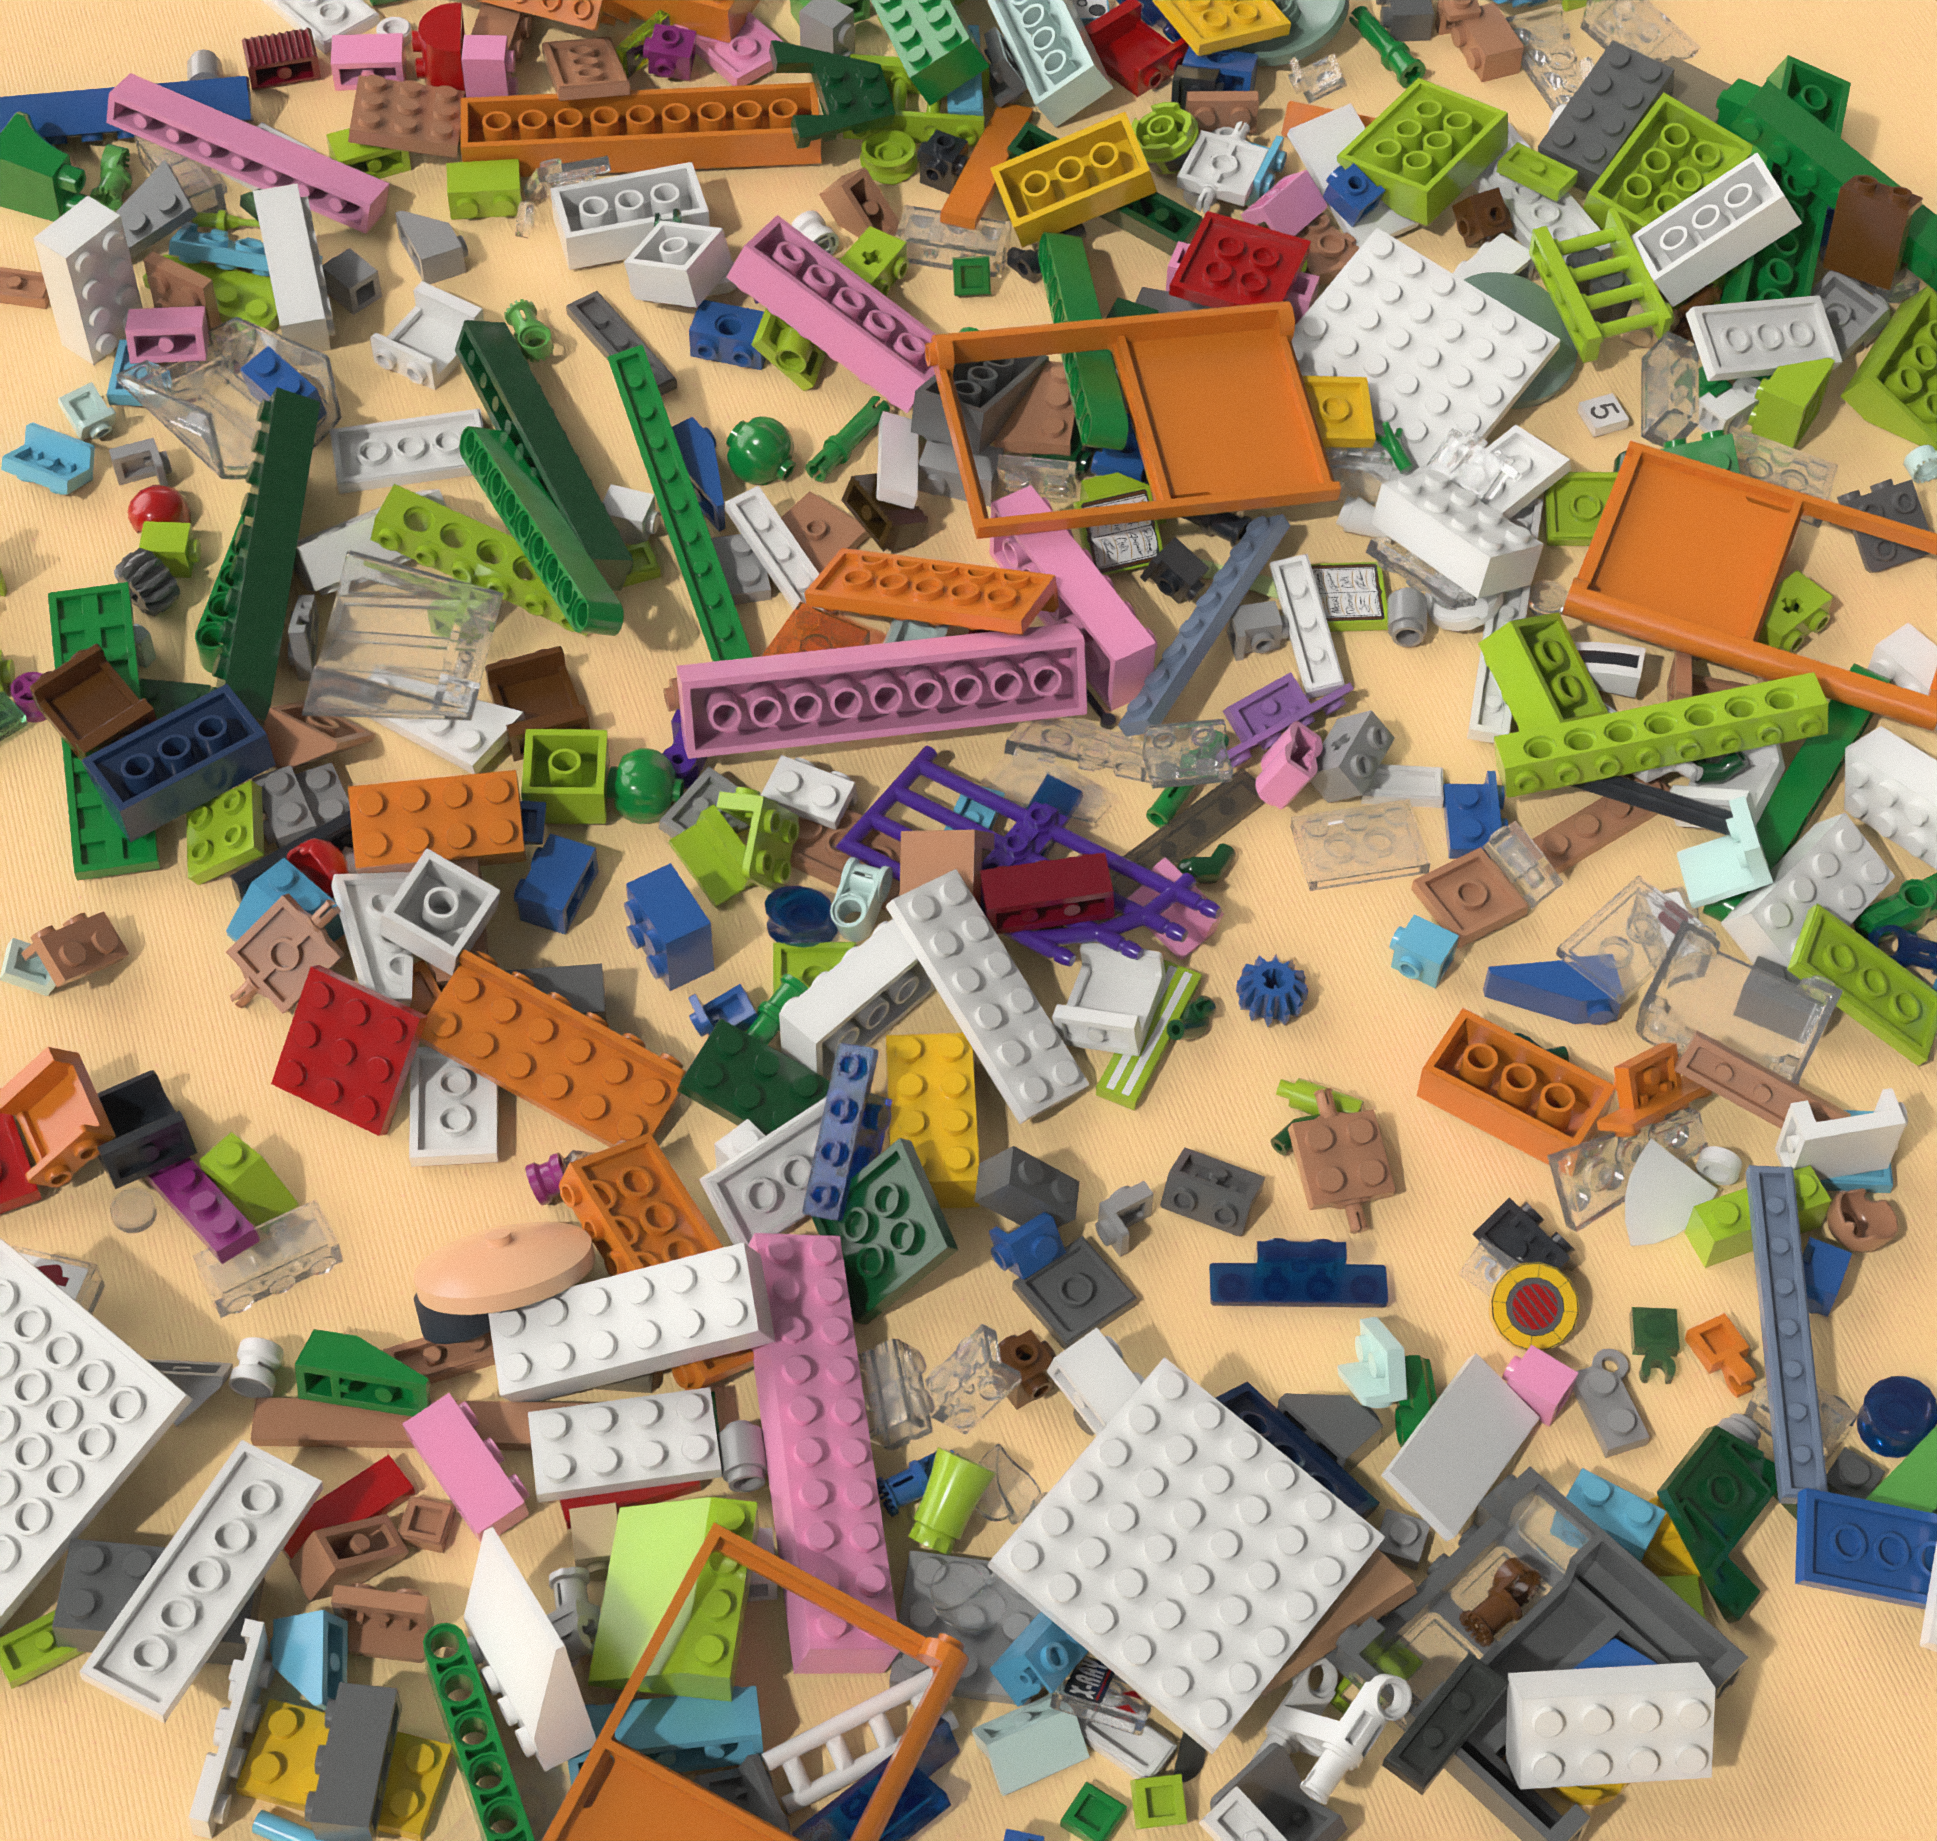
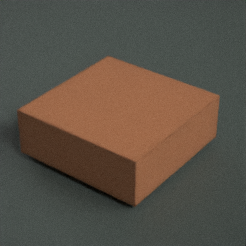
[398,1496,456,1553]

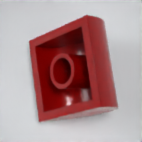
[412,3,466,98]

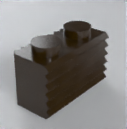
[841,473,928,552]

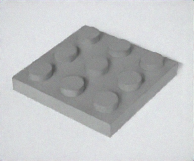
[889,1550,1041,1706]

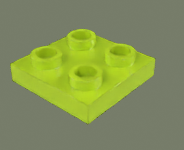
[751,308,826,391]
[186,780,264,885]

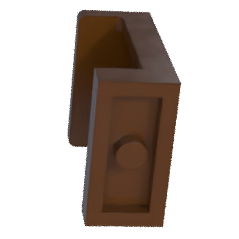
[1823,175,1923,291]
[30,644,157,760]
[485,646,590,762]

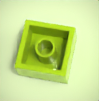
[521,729,610,824]

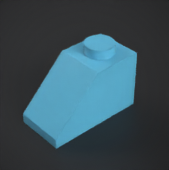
[270,1610,348,1711]

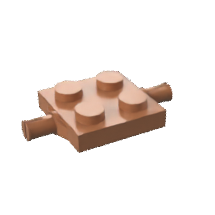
[226,893,346,1014]
[1288,1088,1396,1234]

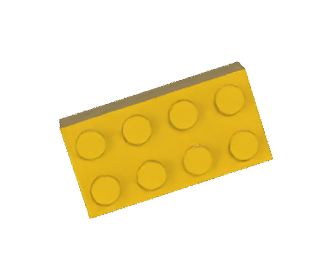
[990,111,1157,248]
[886,1033,979,1208]

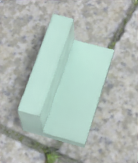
[971,1691,1090,1796]

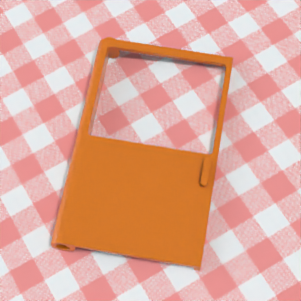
[925,301,1341,539]
[1562,441,1937,732]
[542,1522,969,1841]

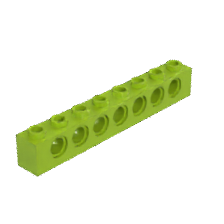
[1494,672,1828,798]

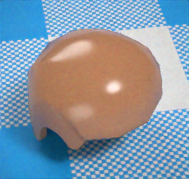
[1827,1188,1898,1253]

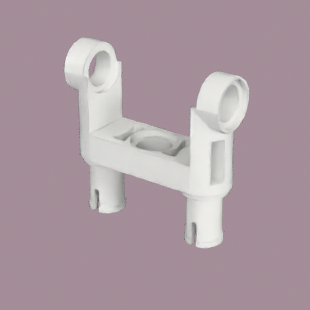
[1245,1657,1412,1805]

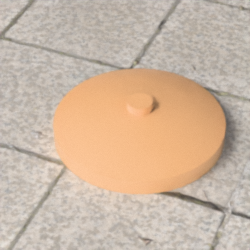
[414,1222,595,1315]

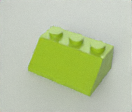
[1478,612,1608,731]

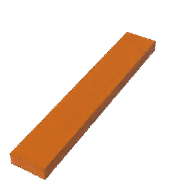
[940,103,1034,230]

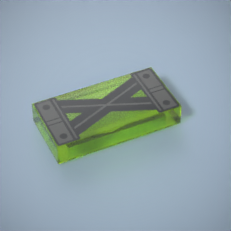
[616,10,670,78]

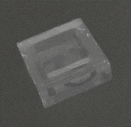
[1458,1238,1521,1297]

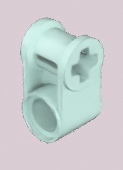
[830,857,893,942]

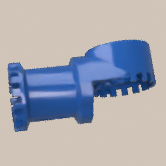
[876,1449,959,1517]

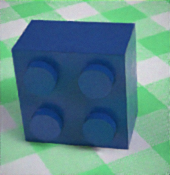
[624,863,714,991]

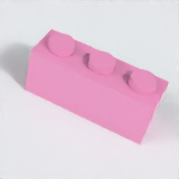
[402,1393,530,1544]

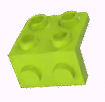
[716,787,799,894]

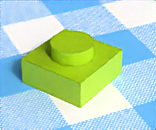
[1130,1774,1187,1830]

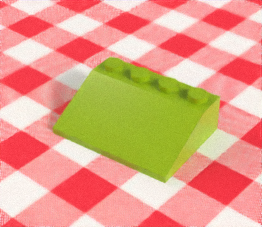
[1337,78,1508,226]
[1583,92,1753,236]
[1840,286,1937,451]
[588,1497,759,1702]

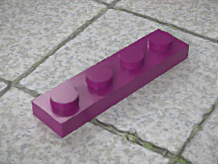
[144,1157,260,1264]

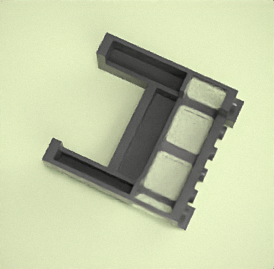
[1324,1466,1748,1841]

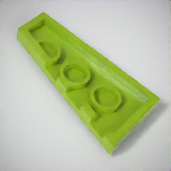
[142,254,280,342]

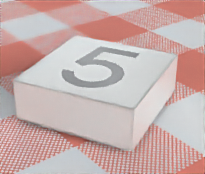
[1577,393,1629,437]

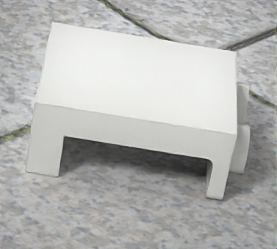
[370,281,484,390]
[1670,744,1785,828]
[1052,942,1167,1056]
[1775,1088,1908,1180]

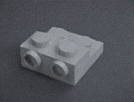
[1810,270,1890,361]
[252,762,350,849]

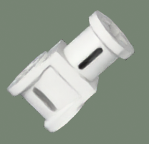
[547,1567,600,1667]

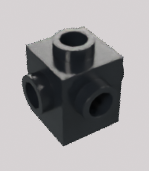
[917,129,970,194]

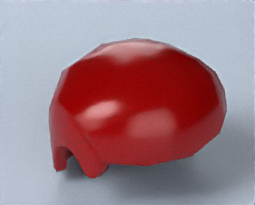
[127,485,191,533]
[287,838,350,898]

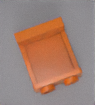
[0,1047,116,1188]

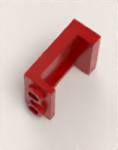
[1084,0,1189,97]

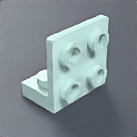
[1677,796,1773,908]

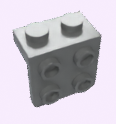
[1829,479,1931,573]
[1210,1743,1348,1841]

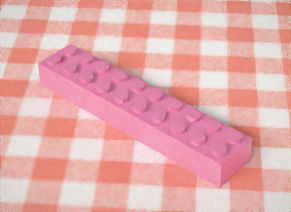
[676,623,1087,759]
[748,1233,900,1674]

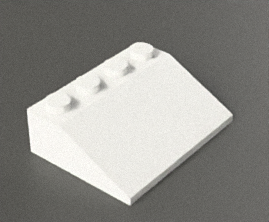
[464,1527,596,1771]

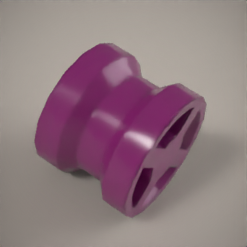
[11,672,47,723]
[525,1152,568,1206]

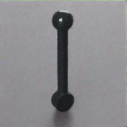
[1086,687,1116,730]

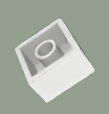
[624,221,733,308]
[379,848,501,976]

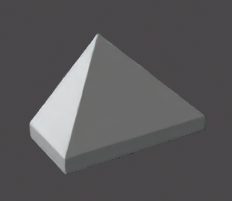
[146,1359,233,1426]

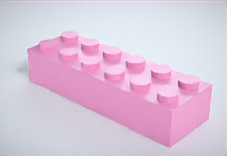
[726,215,936,413]
[989,485,1157,711]

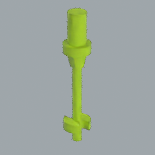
[192,210,260,232]

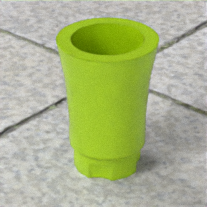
[909,1447,997,1555]

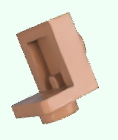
[1435,0,1481,35]

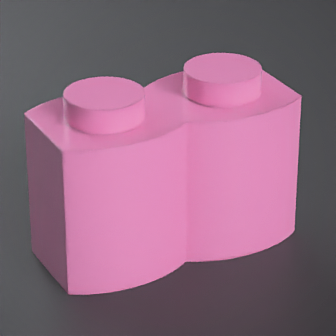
[1255,721,1323,810]

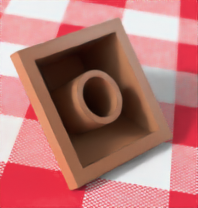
[263,700,376,769]

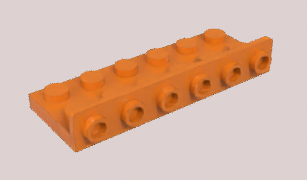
[476,0,632,31]
[804,548,1059,635]
[419,949,686,1147]
[559,1133,754,1391]

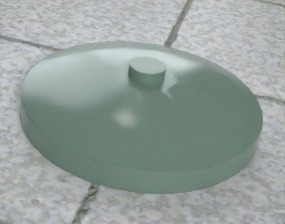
[1227,0,1349,66]
[1464,272,1578,409]

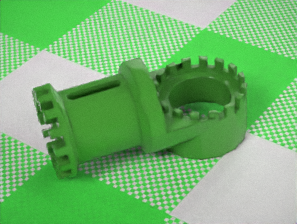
[90,144,133,212]
[504,299,554,362]

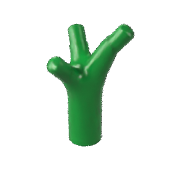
[1375,421,1414,474]

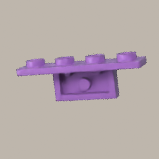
[1213,672,1354,769]

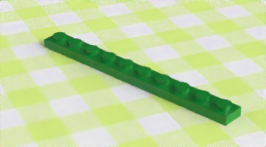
[607,344,753,662]

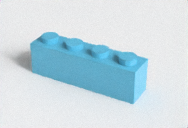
[567,1686,764,1786]

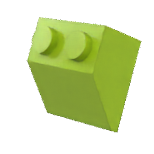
[1747,358,1835,459]

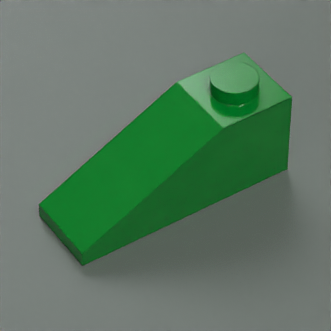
[295,1329,431,1417]

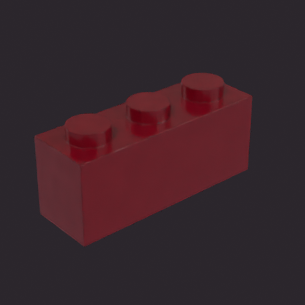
[980,852,1114,935]

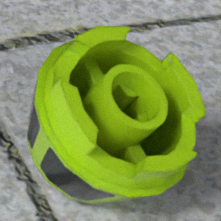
[1131,102,1198,174]

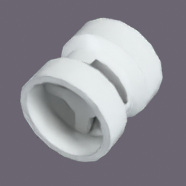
[792,210,839,255]
[229,1337,285,1399]

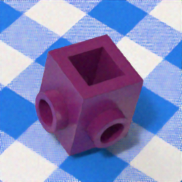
[643,24,696,81]

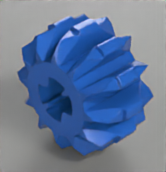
[1236,954,1308,1027]

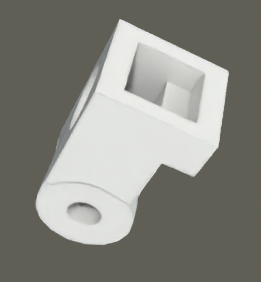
[1692,377,1761,435]

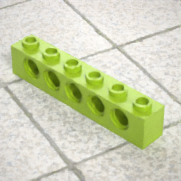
[370,484,588,637]

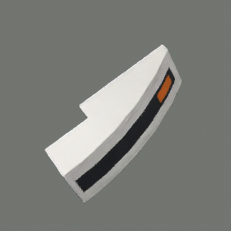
[1574,642,1646,698]

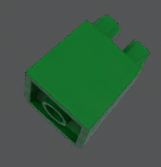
[0,111,90,222]

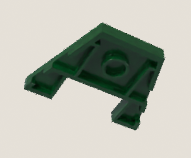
[769,40,896,149]
[1657,1425,1832,1624]

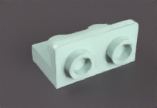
[1337,1317,1407,1408]

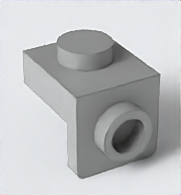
[109,437,172,486]
[1095,1181,1154,1257]

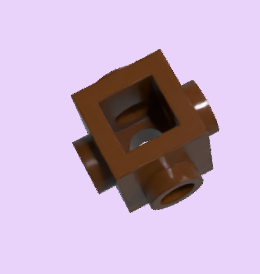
[1452,187,1513,247]
[990,1329,1056,1410]

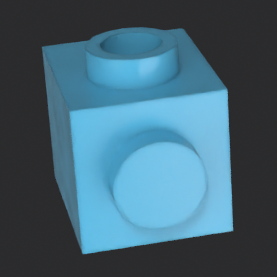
[1389,914,1459,989]

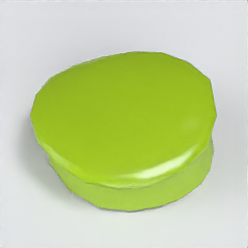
[860,129,918,185]

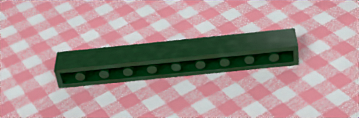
[455,320,633,591]
[210,387,320,728]

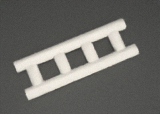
[761,1668,959,1816]

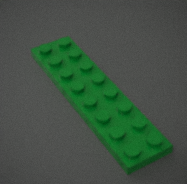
[48,582,160,881]

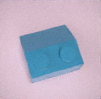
[226,858,345,942]

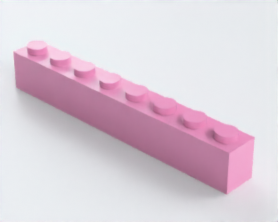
[106,73,390,234]

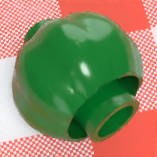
[726,416,796,485]
[607,748,684,824]

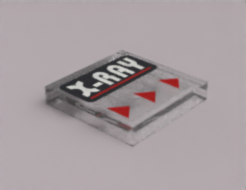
[1049,1654,1154,1736]

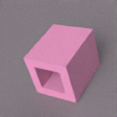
[1502,1345,1579,1427]

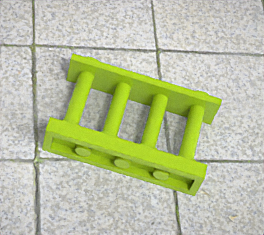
[843,54,990,147]
[1529,208,1674,363]

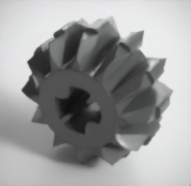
[114,548,180,617]

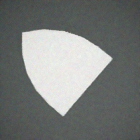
[1625,1138,1718,1246]

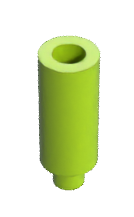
[1276,1078,1364,1115]

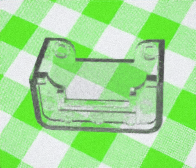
[1635,920,1843,1086]

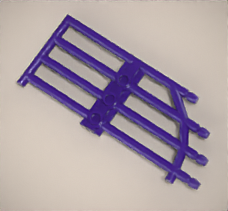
[836,745,1222,967]

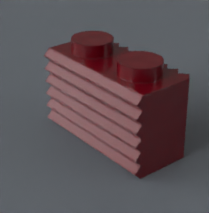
[241,27,321,90]

